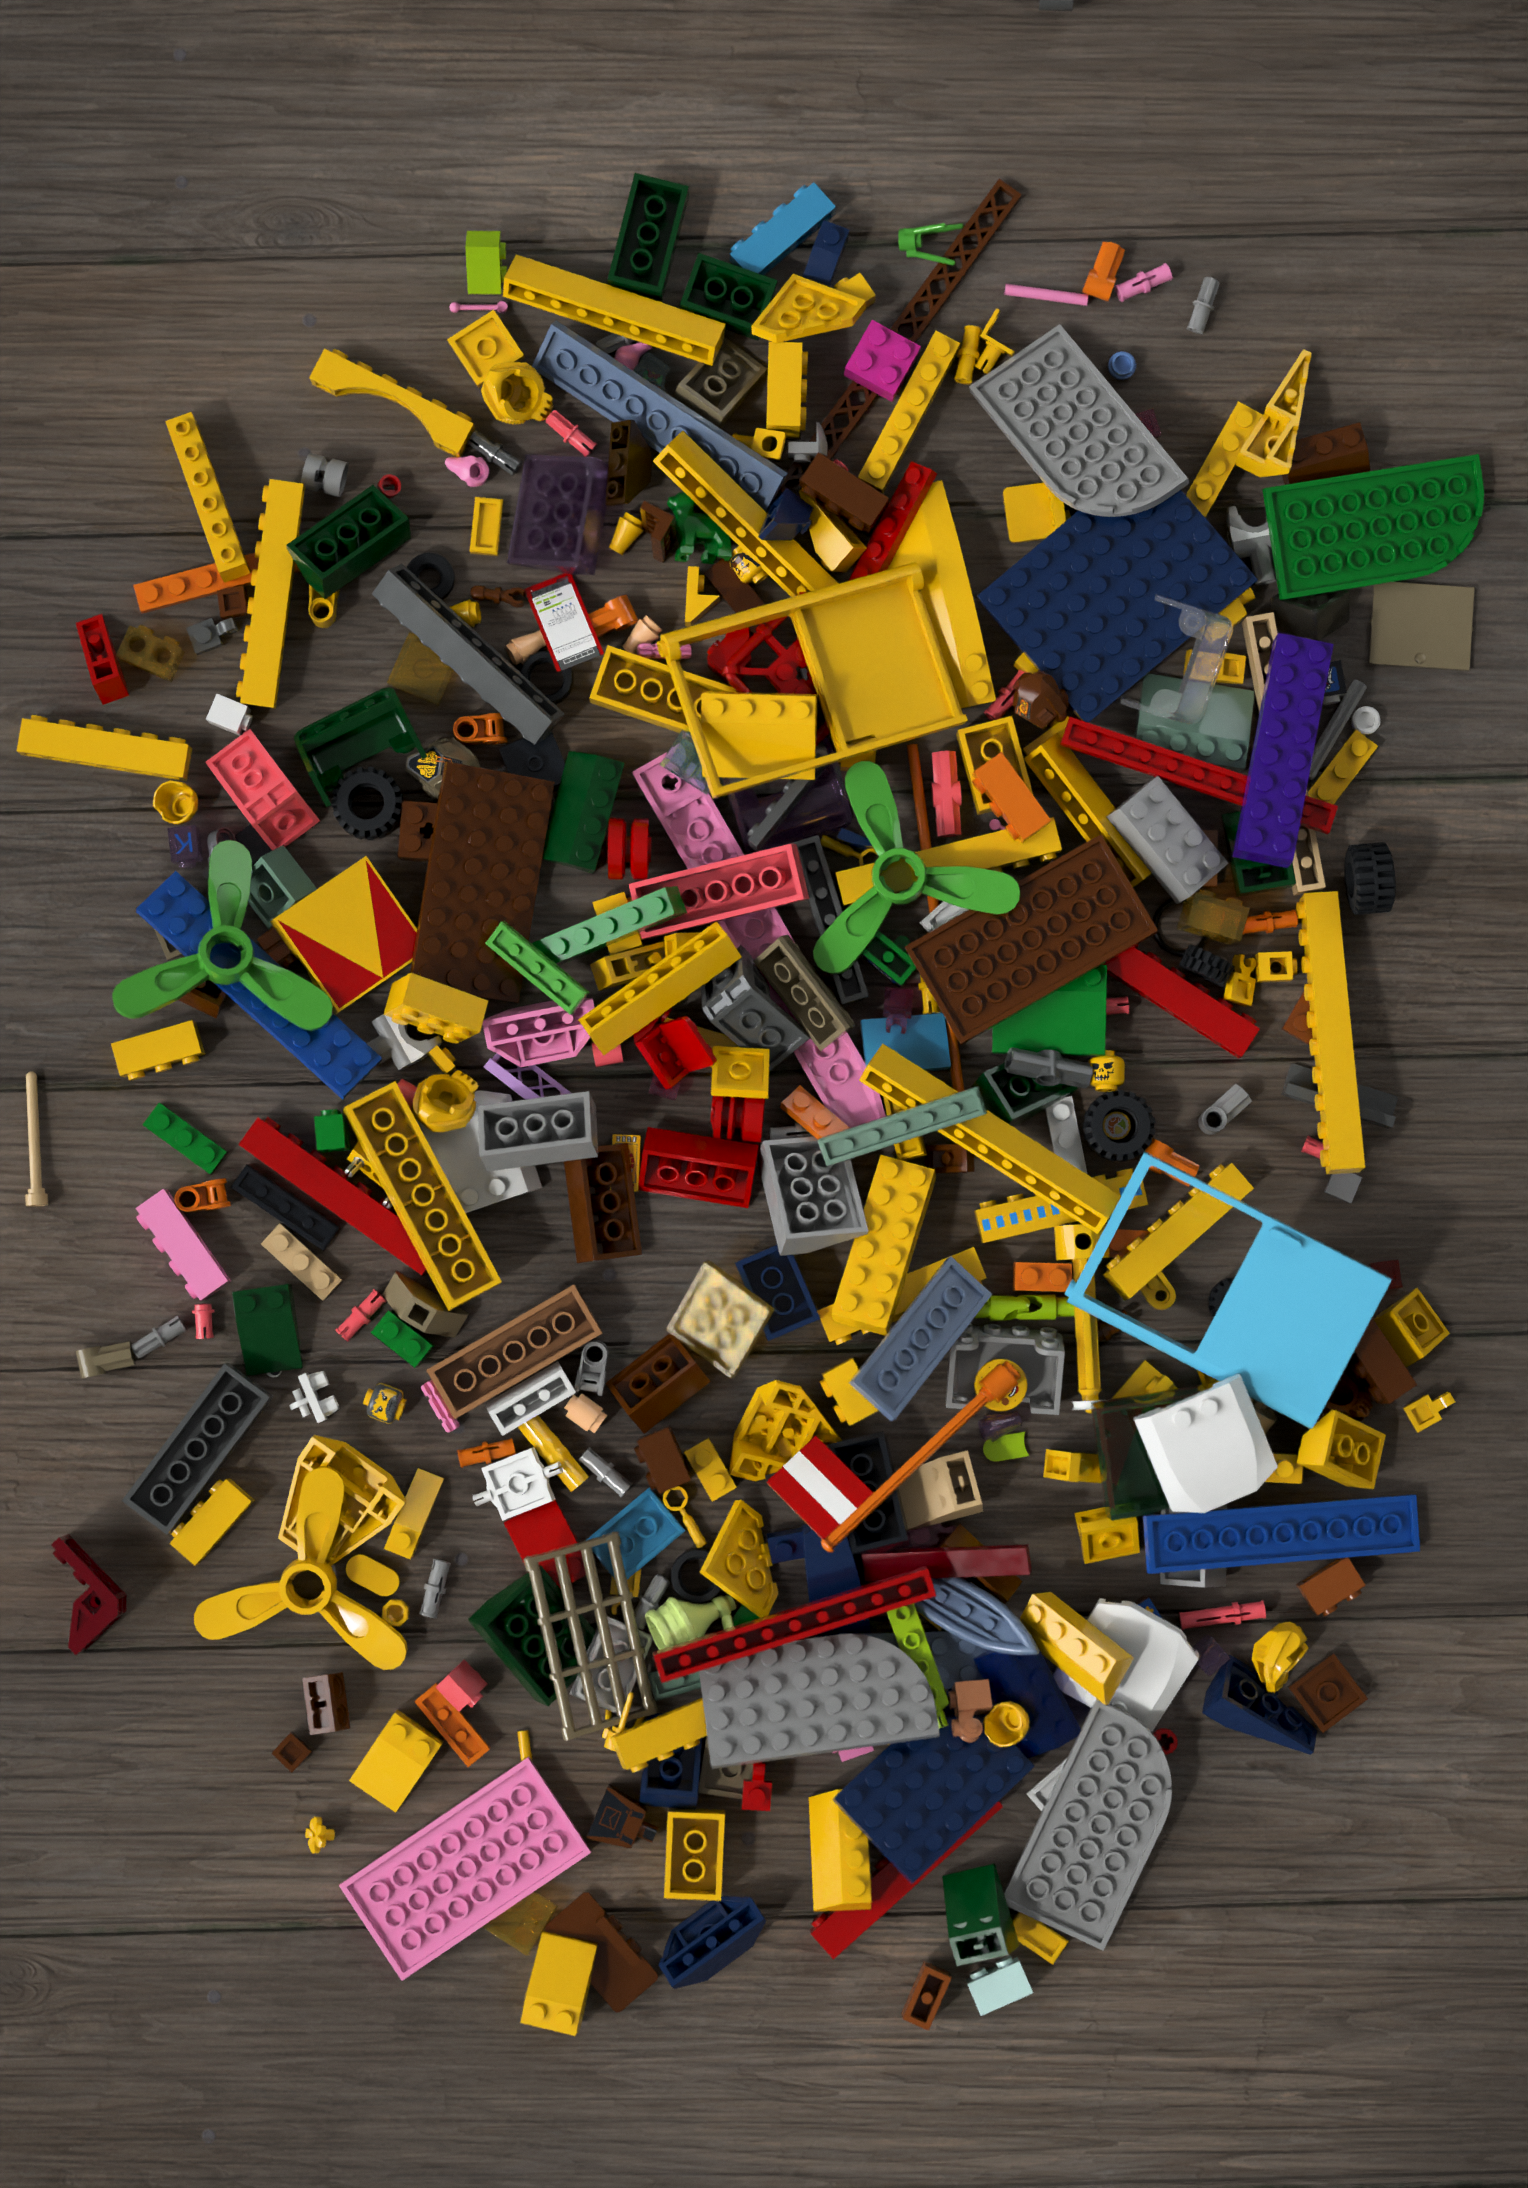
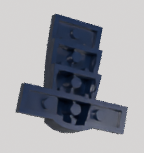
[767,1524,872,1638]

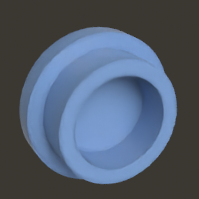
[1108,351,1136,380]

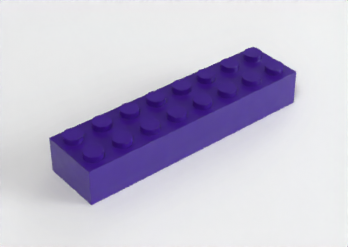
[1232,633,1334,868]

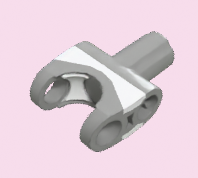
[1226,506,1277,586]
[366,1015,443,1071]

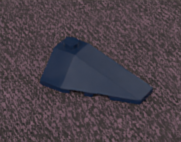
[1202,1654,1317,1755]

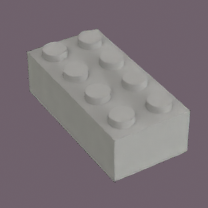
[1107,776,1228,904]
[478,1091,598,1171]

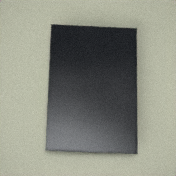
[235,824,271,866]

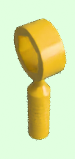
[820,835,877,866]
[663,1486,707,1549]

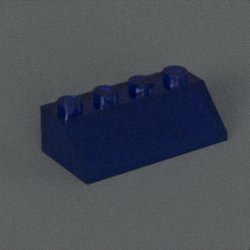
[973,1633,1081,1758]

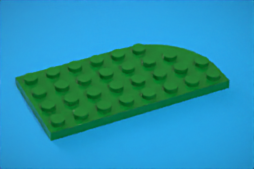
[1262,454,1484,600]

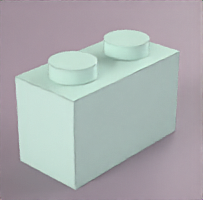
[966,1956,1033,2016]

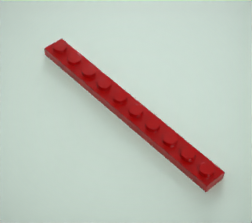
[1060,717,1338,835]

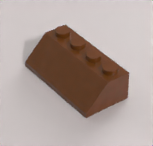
[564,1143,642,1263]

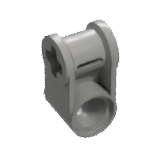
[574,1340,608,1396]

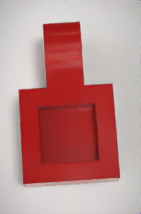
[741,1761,772,1811]

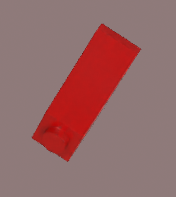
[76,614,129,705]

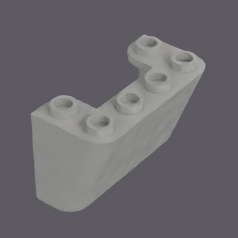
[946,1323,1065,1415]

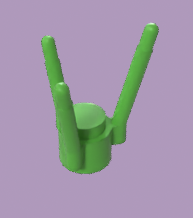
[898,223,964,265]

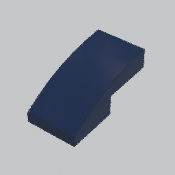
[837,828,874,849]

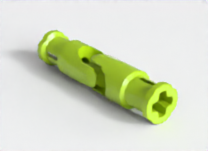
[974,1294,1075,1321]

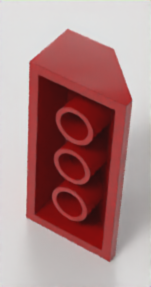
[638,1127,759,1208]

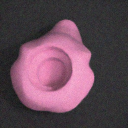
[614,342,652,371]
[445,455,490,487]

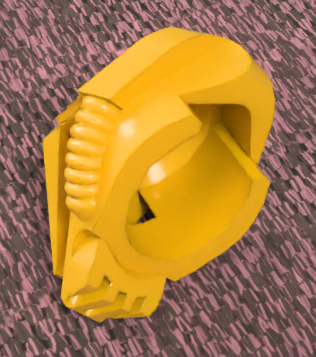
[481,362,553,425]
[412,1070,479,1132]
[1252,1621,1309,1693]

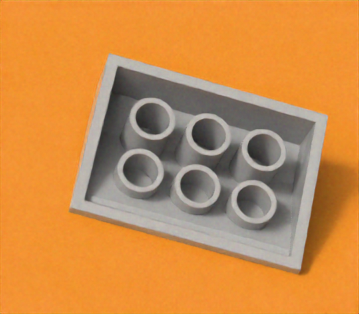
[757,1136,868,1256]

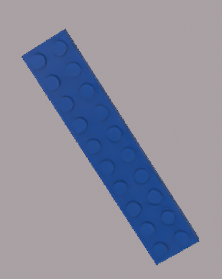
[136,871,382,1100]
[1143,1494,1420,1574]

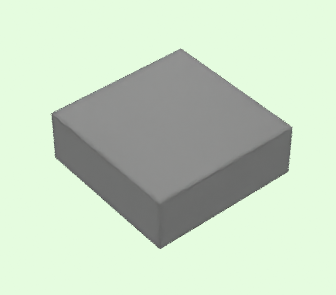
[1324,1173,1362,1203]

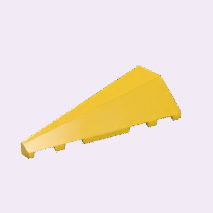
[1236,349,1312,477]

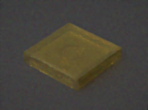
[387,632,454,706]

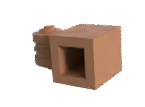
[948,1679,992,1743]

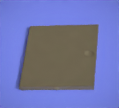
[1369,582,1475,671]

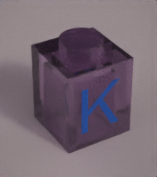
[167,825,203,868]

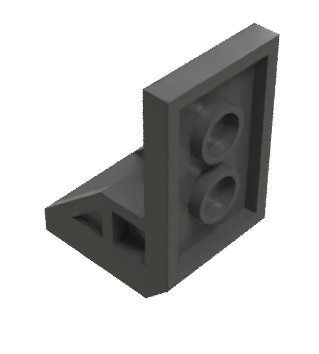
[701,945,810,1071]

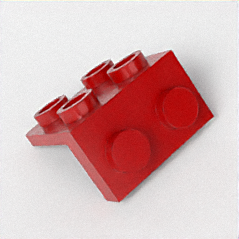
[635,1016,717,1090]

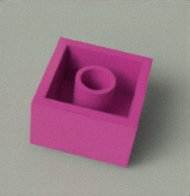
[844,320,921,402]

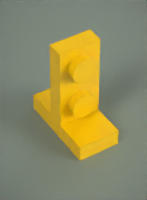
[1043,1449,1120,1485]

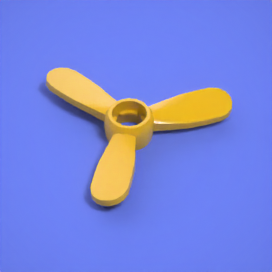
[194,1466,408,1670]

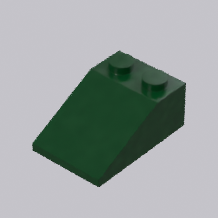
[971,1062,1078,1127]
[232,1284,303,1376]

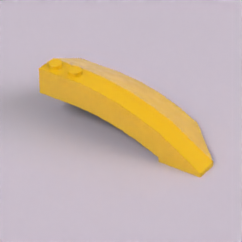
[887,480,996,708]

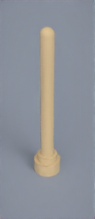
[25,1071,48,1207]

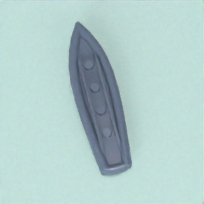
[876,1577,1039,1655]

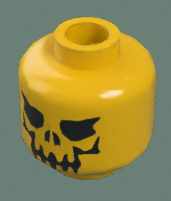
[1088,1050,1125,1092]

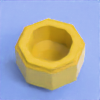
[382,1599,409,1627]

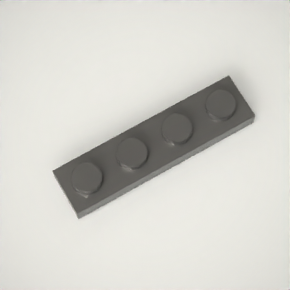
[748,752,828,852]

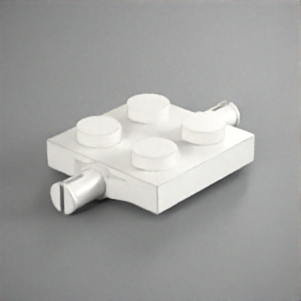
[473,1447,563,1521]

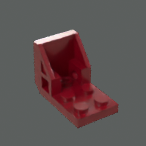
[51,1534,127,1655]

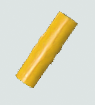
[518,1415,589,1492]

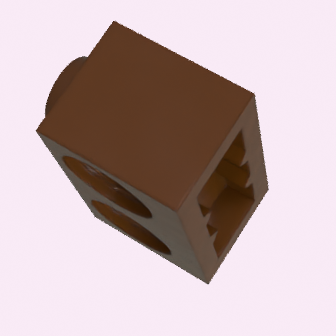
[302,1672,351,1735]

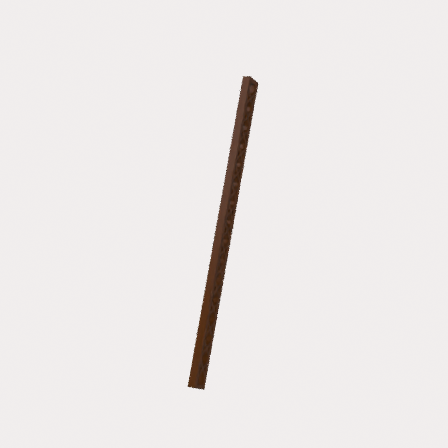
[767,179,1022,514]

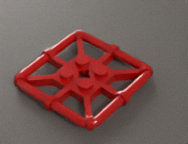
[723,592,830,746]

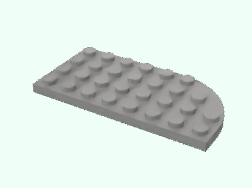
[969,324,1189,517]
[699,1634,940,1769]
[1004,1698,1172,1951]

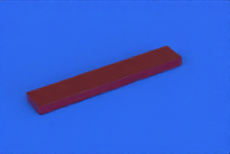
[861,1544,1032,1581]

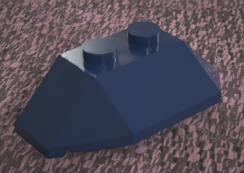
[659,1896,766,1989]

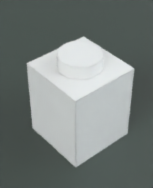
[206,694,253,736]

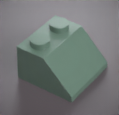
[248,845,317,929]

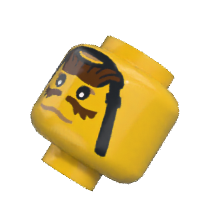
[730,546,769,584]

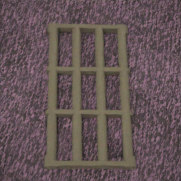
[523,1531,658,1740]

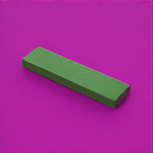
[485,921,590,1015]

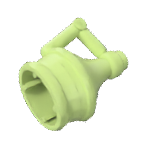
[645,1594,736,1650]

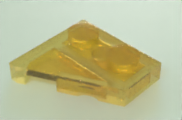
[482,1891,558,1956]

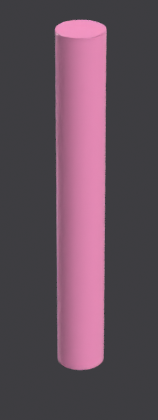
[1004,284,1088,306]

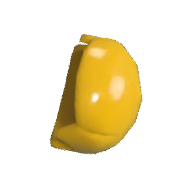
[153,780,198,825]
[983,1701,1030,1747]

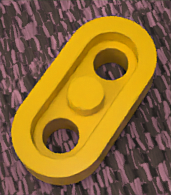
[1139,1271,1176,1310]

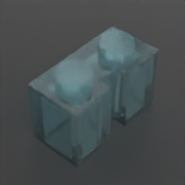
[660,730,710,795]

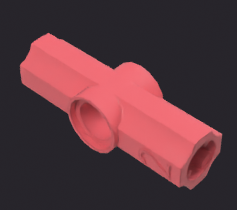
[931,751,962,837]

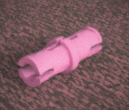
[1115,263,1173,302]

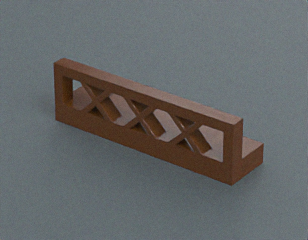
[640,501,676,563]

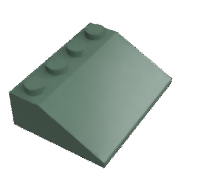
[1134,674,1255,773]

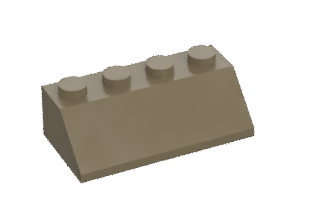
[753,935,855,1051]

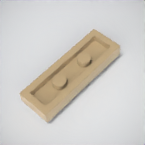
[261,1223,343,1301]

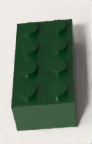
[607,173,689,301]

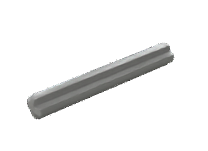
[1309,680,1367,780]

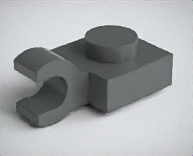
[186,618,239,655]

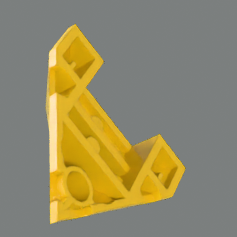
[729,1380,842,1481]

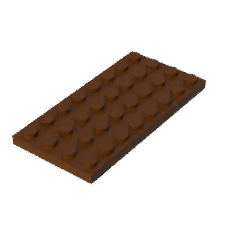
[410,761,555,1003]
[905,834,1158,1045]

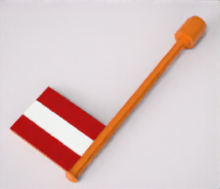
[766,1361,1021,1552]

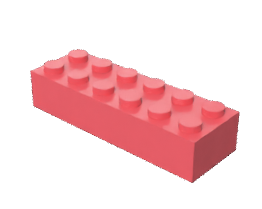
[629,844,810,939]

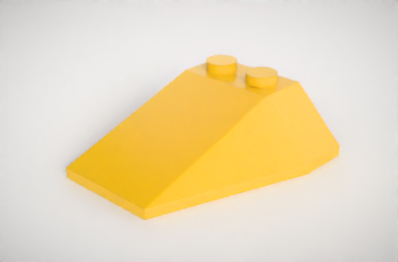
[278,1435,407,1566]

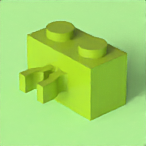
[465,231,507,294]

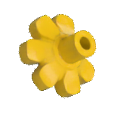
[305,1817,335,1854]

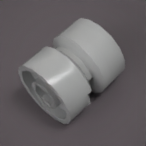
[301,453,349,497]

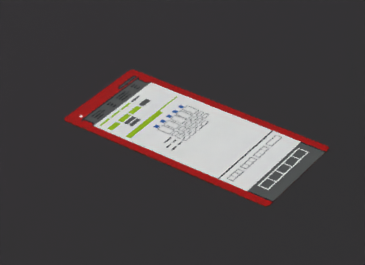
[524,571,604,672]

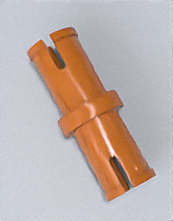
[1239,909,1298,935]
[457,1438,516,1468]

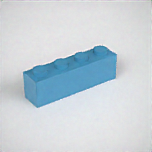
[730,182,836,275]

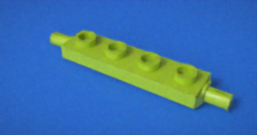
[887,1603,949,1728]

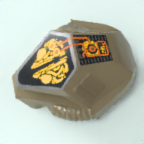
[405,737,480,800]

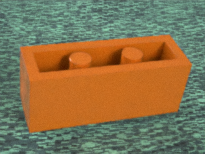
[972,752,1051,843]

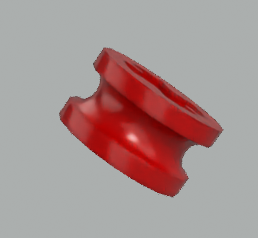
[1153,1728,1178,1755]

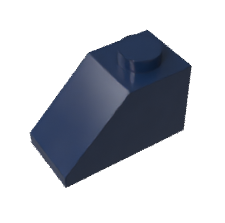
[758,488,813,540]

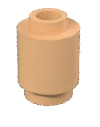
[564,1393,607,1434]

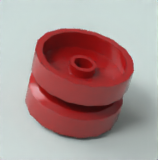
[608,818,652,880]

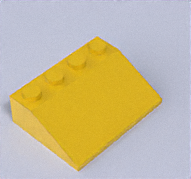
[701,691,817,780]

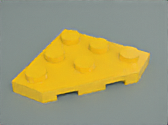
[751,274,866,343]
[700,1500,779,1618]

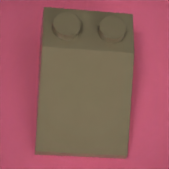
[673,337,767,429]

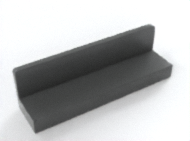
[1281,1063,1398,1129]

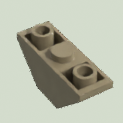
[382,1270,469,1338]

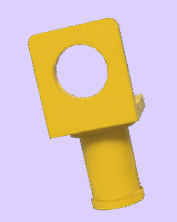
[974,308,1015,374]
[732,428,786,460]

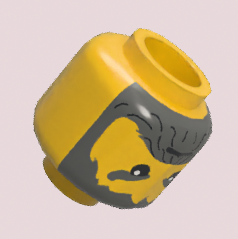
[363,1383,407,1424]

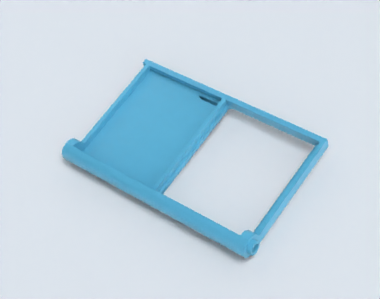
[1064,1151,1392,1429]

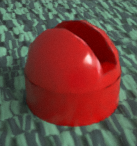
[378,474,401,498]

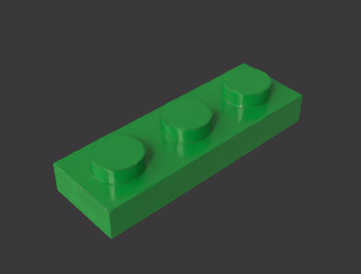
[143,1102,228,1175]

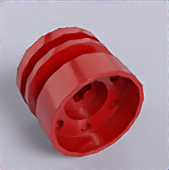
[710,1096,765,1142]

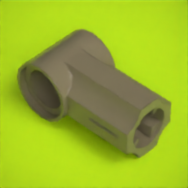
[76,1341,136,1379]

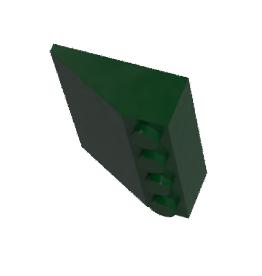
[468,1565,596,1707]

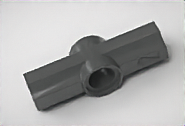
[1005,1047,1093,1089]

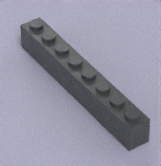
[372,564,564,745]

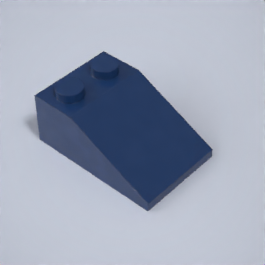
[640,1713,702,1810]

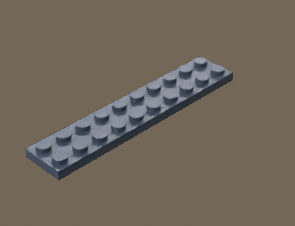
[532,320,788,513]

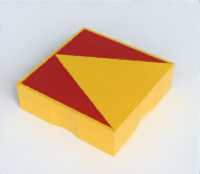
[270,856,417,1015]

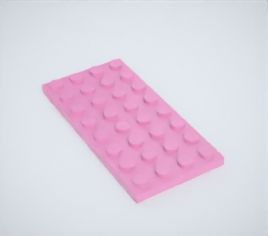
[339,1756,592,1981]

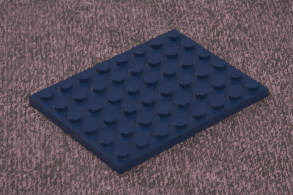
[977,490,1258,723]

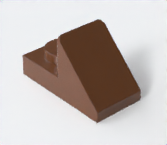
[925,1144,975,1174]

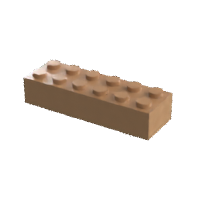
[426,1284,603,1419]

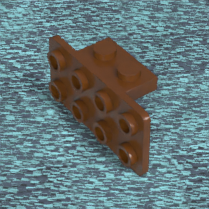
[546,1892,658,2012]

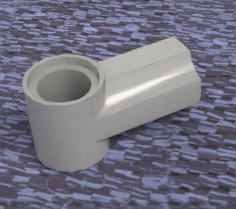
[1198,1084,1252,1135]

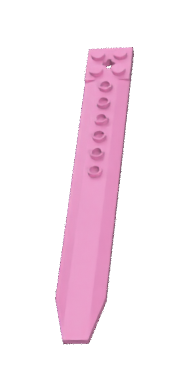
[632,745,886,1128]

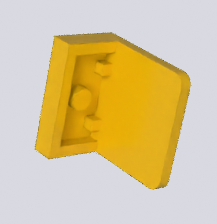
[1003,483,1071,543]

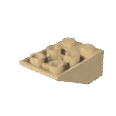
[899,1450,983,1531]

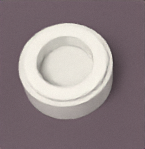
[1351,706,1380,735]

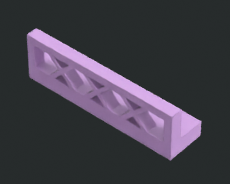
[484,1053,571,1100]

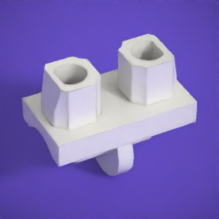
[289,1371,340,1423]

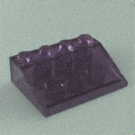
[507,454,608,576]

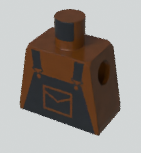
[587,1784,658,1848]

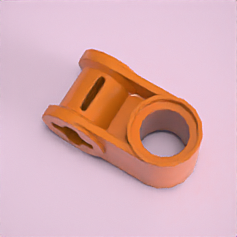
[453,713,508,745]
[175,1178,231,1212]

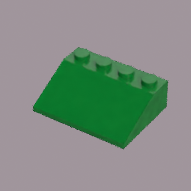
[992,965,1107,1056]

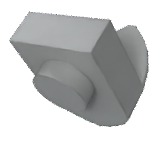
[788,422,827,463]

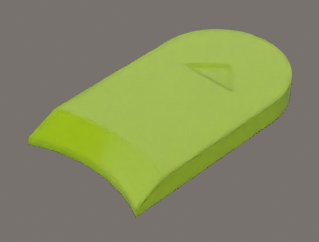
[983,1432,1029,1462]

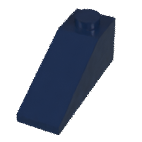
[803,220,849,287]

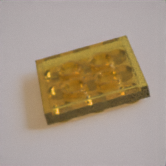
[666,1260,775,1379]

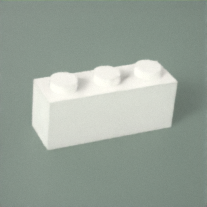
[485,1361,576,1436]

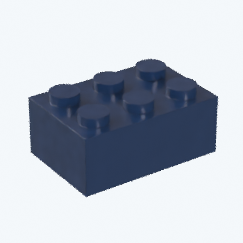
[735,1245,820,1341]

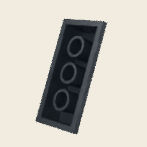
[828,1431,912,1555]

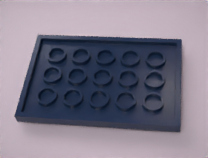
[833,1689,1035,1884]

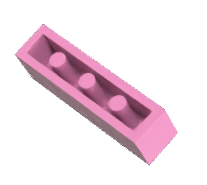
[136,1189,231,1301]

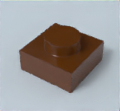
[217,585,250,620]
[271,1732,312,1773]

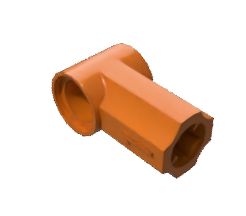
[1082,241,1125,302]
[588,595,638,637]
[1145,1138,1200,1187]

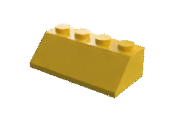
[1020,1592,1134,1705]
[809,1789,871,1912]

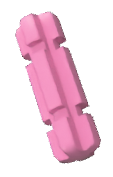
[637,643,691,659]
[421,1380,460,1433]

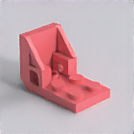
[205,729,320,851]

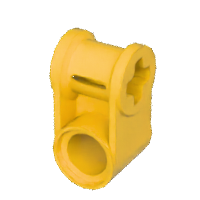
[308,585,340,628]

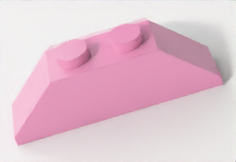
[482,998,595,1067]

